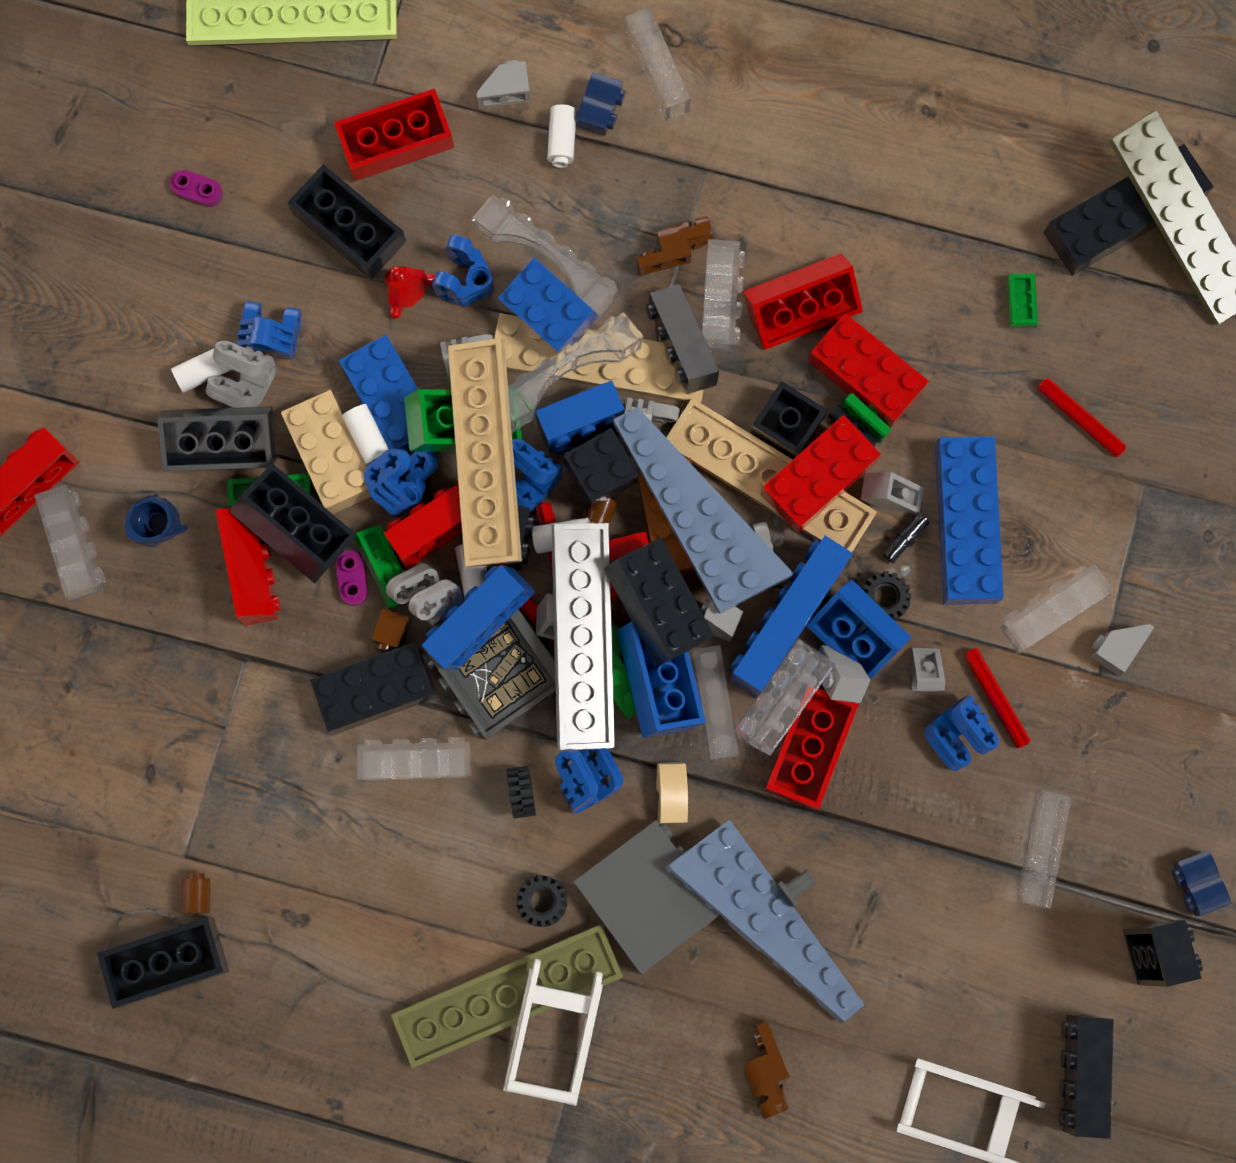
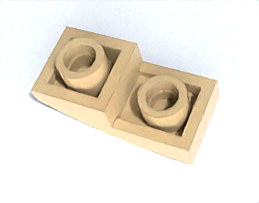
[656,762,688,823]

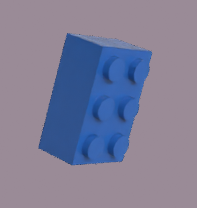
[498,257,599,356]
[536,380,625,454]
[806,579,912,680]

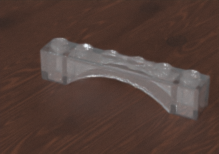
[472,194,618,322]
[508,312,644,433]

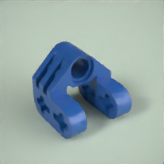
[432,234,494,307]
[236,301,302,360]
[512,439,562,512]
[364,449,438,517]
[925,695,999,771]
[555,748,623,814]

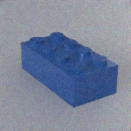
[339,335,418,453]
[422,565,536,670]
[617,622,706,738]

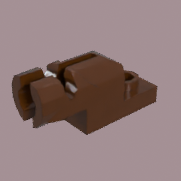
[637,216,714,276]
[744,1021,790,1119]

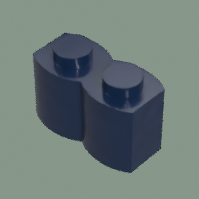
[576,72,626,136]
[1172,850,1232,917]

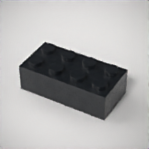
[287,164,406,280]
[157,406,277,471]
[229,463,357,583]
[604,538,715,668]
[310,642,437,736]
[97,917,229,1009]
[1122,920,1203,987]
[1059,1015,1114,1139]

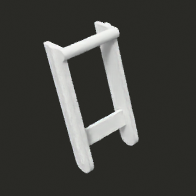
[503,958,603,1106]
[897,1059,1046,1163]

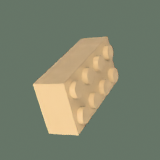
[281,390,371,514]

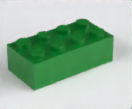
[404,389,522,452]

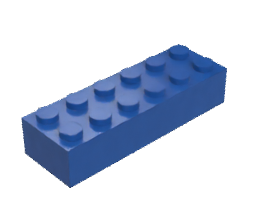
[935,436,1004,605]
[729,535,853,699]

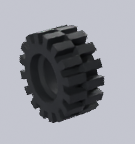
[862,571,912,620]
[506,765,536,819]
[516,875,568,927]

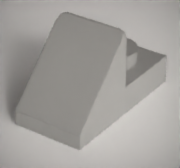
[911,648,946,692]

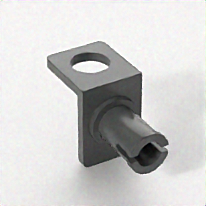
[777,869,817,907]

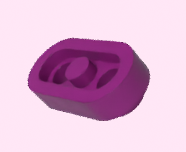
[170,170,223,207]
[336,551,368,606]

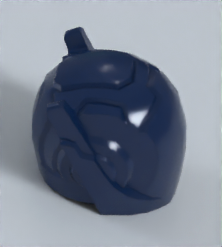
[125,494,188,547]

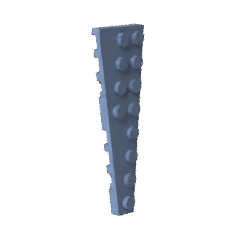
[613,407,793,614]
[665,820,865,1023]

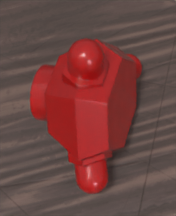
[385,266,435,319]

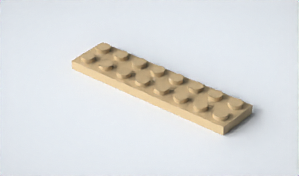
[494,313,711,403]
[448,338,522,567]
[666,398,877,552]

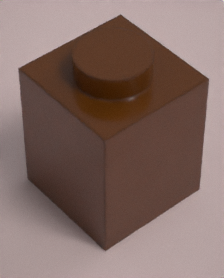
[371,608,411,652]

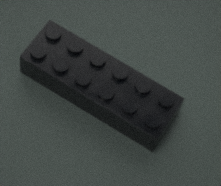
[1043,144,1214,276]

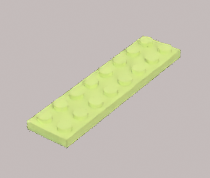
[186,0,397,45]

